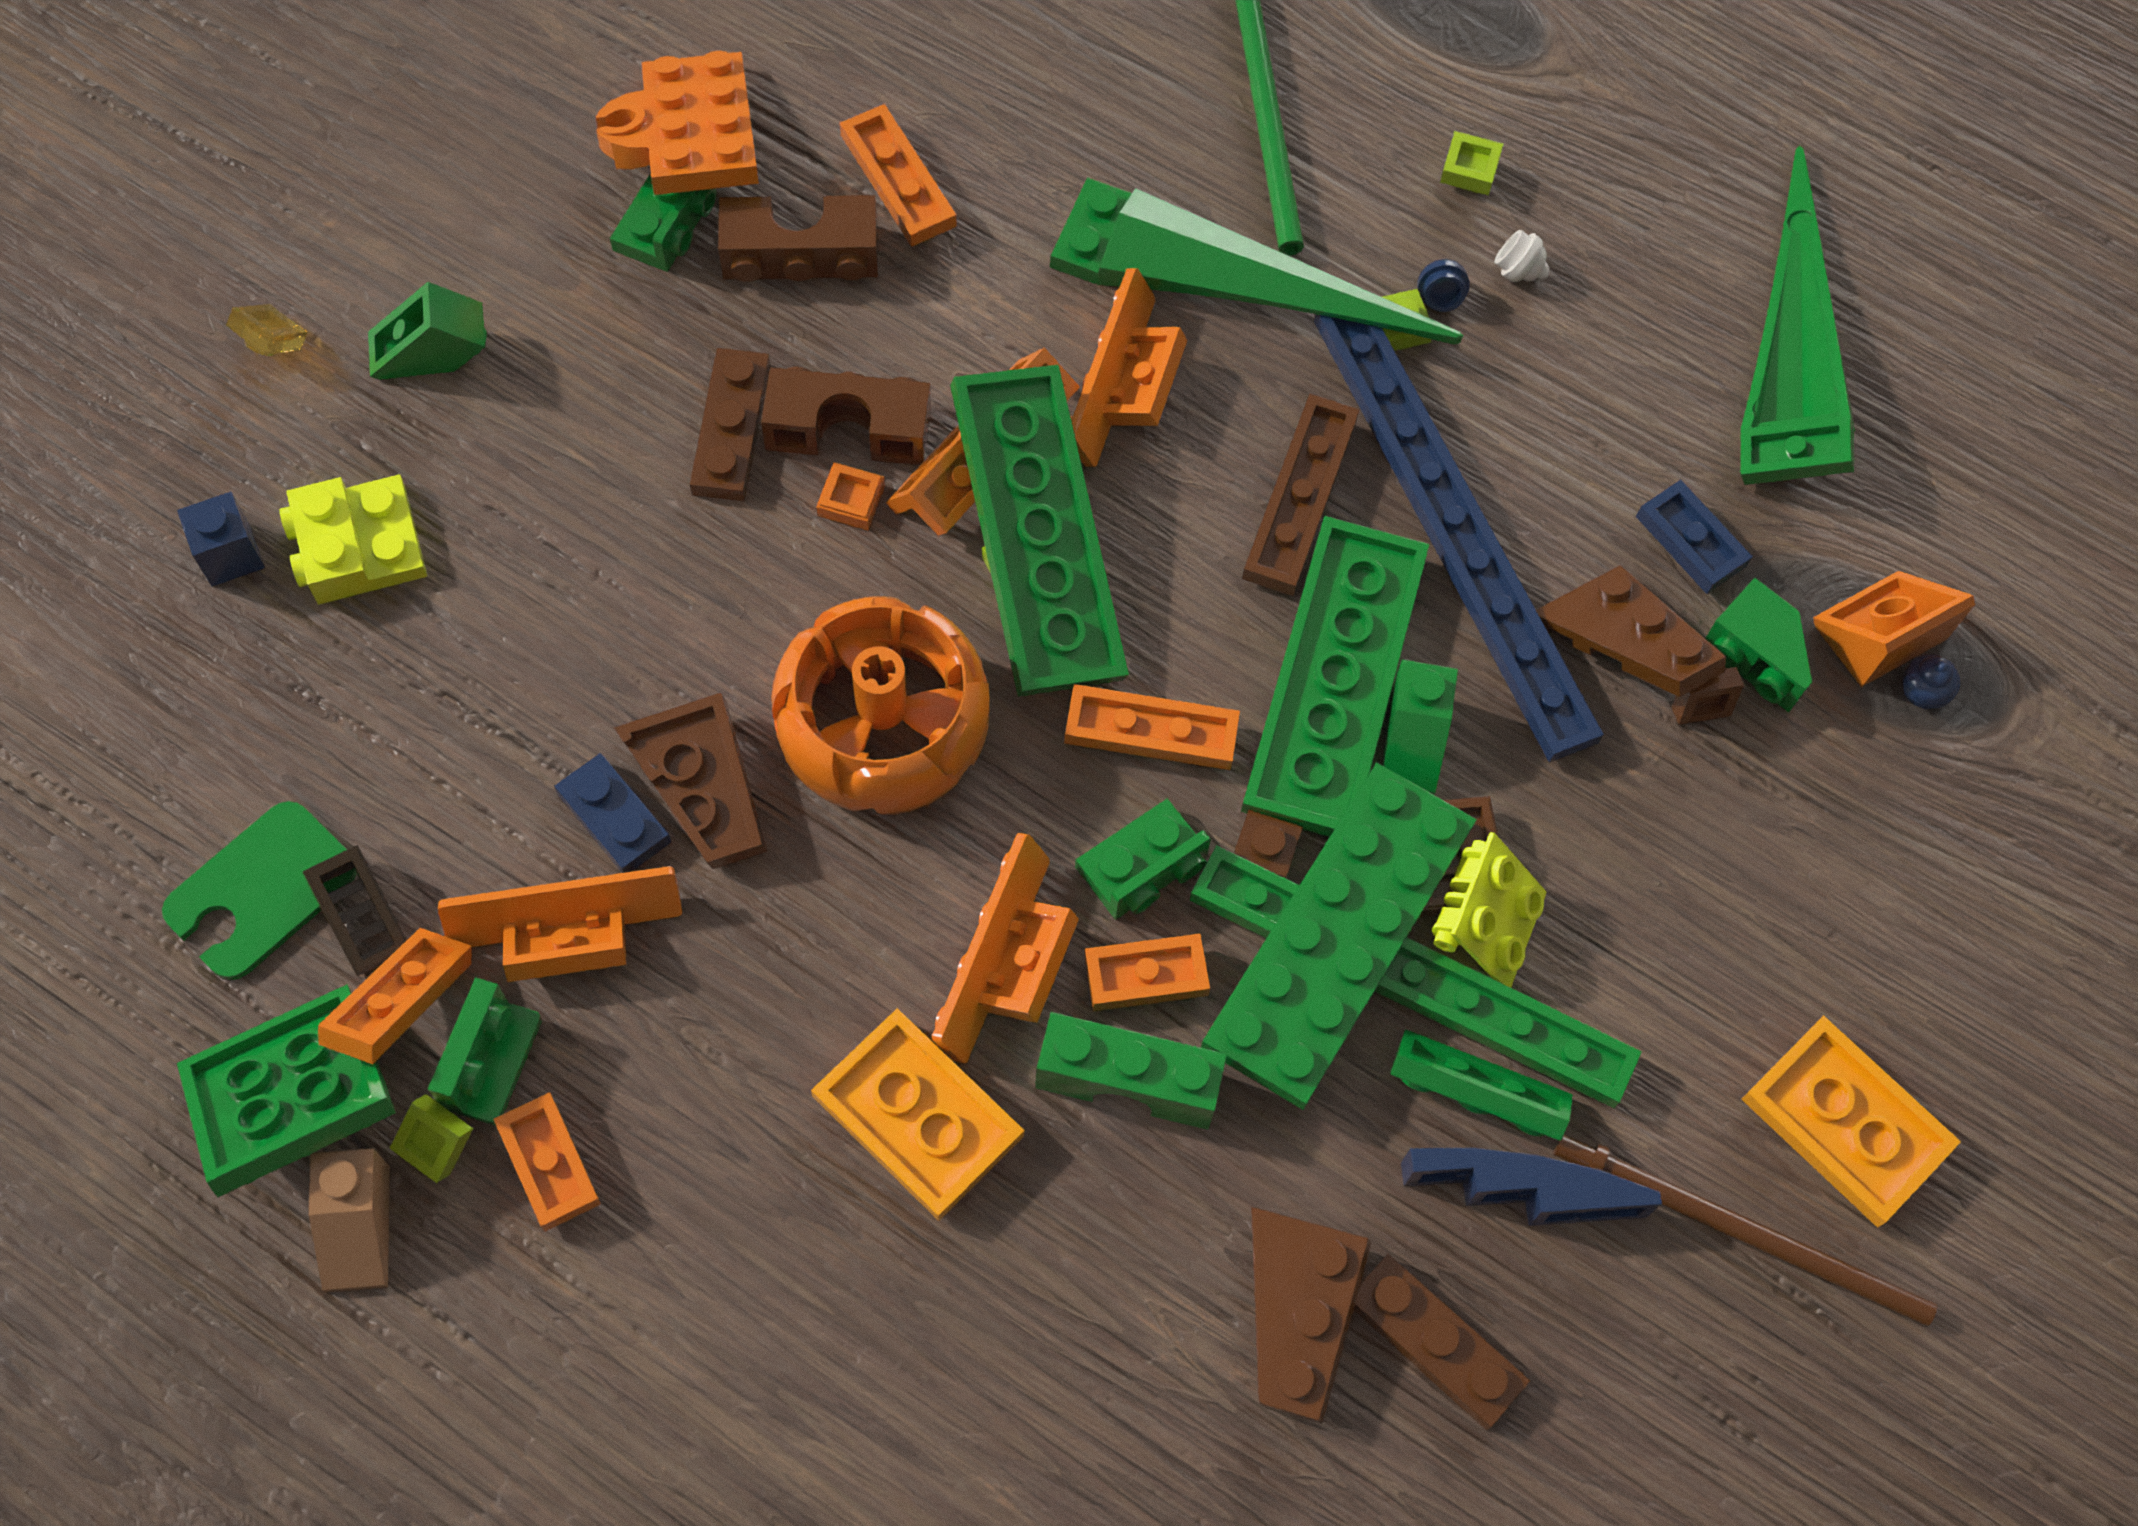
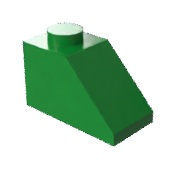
[368,282,487,380]
[1381,659,1458,795]

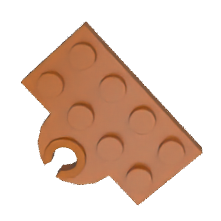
[595,51,759,195]

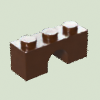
[718,195,878,282]
[761,366,931,465]

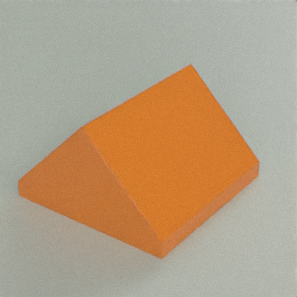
[1813,571,1975,687]

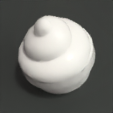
[1495,230,1549,282]

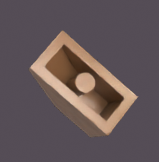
[309,1148,390,1293]

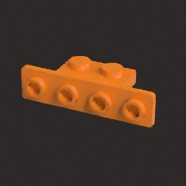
[1071,268,1187,467]
[932,833,1079,1064]
[438,866,682,982]

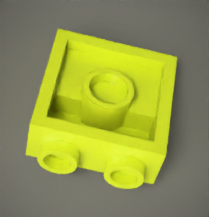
[279,474,427,605]

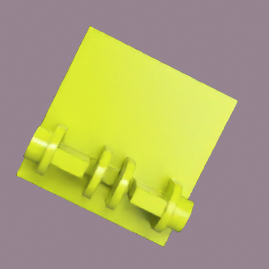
[1432,832,1547,988]

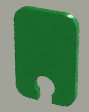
[162,801,356,980]

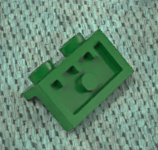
[610,173,716,273]
[1075,798,1211,920]
[428,977,542,1125]

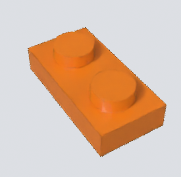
[1084,934,1210,1011]
[494,1092,601,1232]

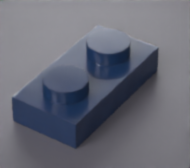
[1636,479,1753,594]
[554,753,671,873]

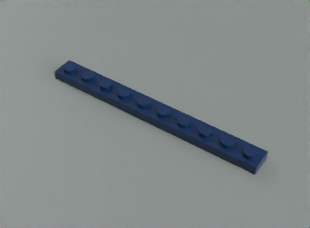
[1314,314,1604,763]

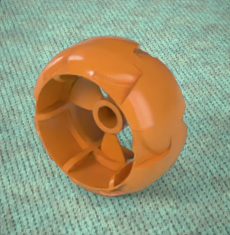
[771,596,990,815]

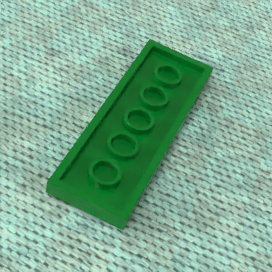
[950,365,1129,697]
[1241,516,1430,837]
[1200,762,1477,1110]

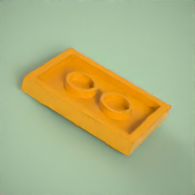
[811,1008,1025,1221]
[1741,1015,1961,1228]

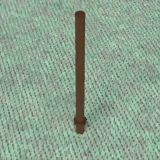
[1553,1134,1938,1326]

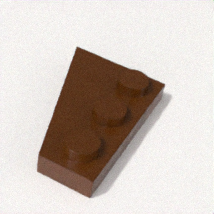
[1536,565,1726,697]
[1251,1207,1372,1424]

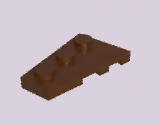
[614,692,767,869]

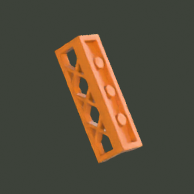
[886,348,1080,536]

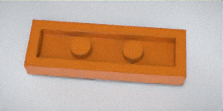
[840,104,957,247]
[1064,684,1240,770]
[318,928,472,1064]

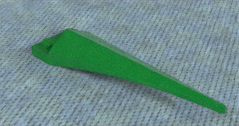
[1741,145,1855,485]
[1049,177,1463,345]

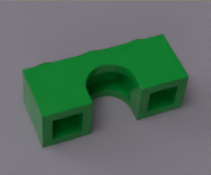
[1035,1012,1227,1130]

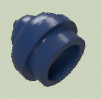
[1417,259,1470,312]
[1903,654,1961,709]

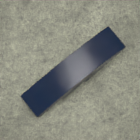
[1401,1148,1662,1226]

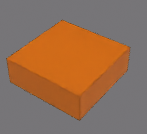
[816,462,885,530]

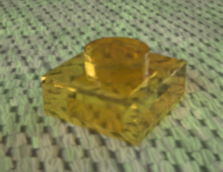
[226,304,308,356]

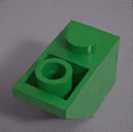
[1705,578,1812,712]

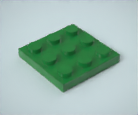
[177,984,396,1198]

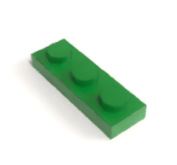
[1390,1029,1573,1141]

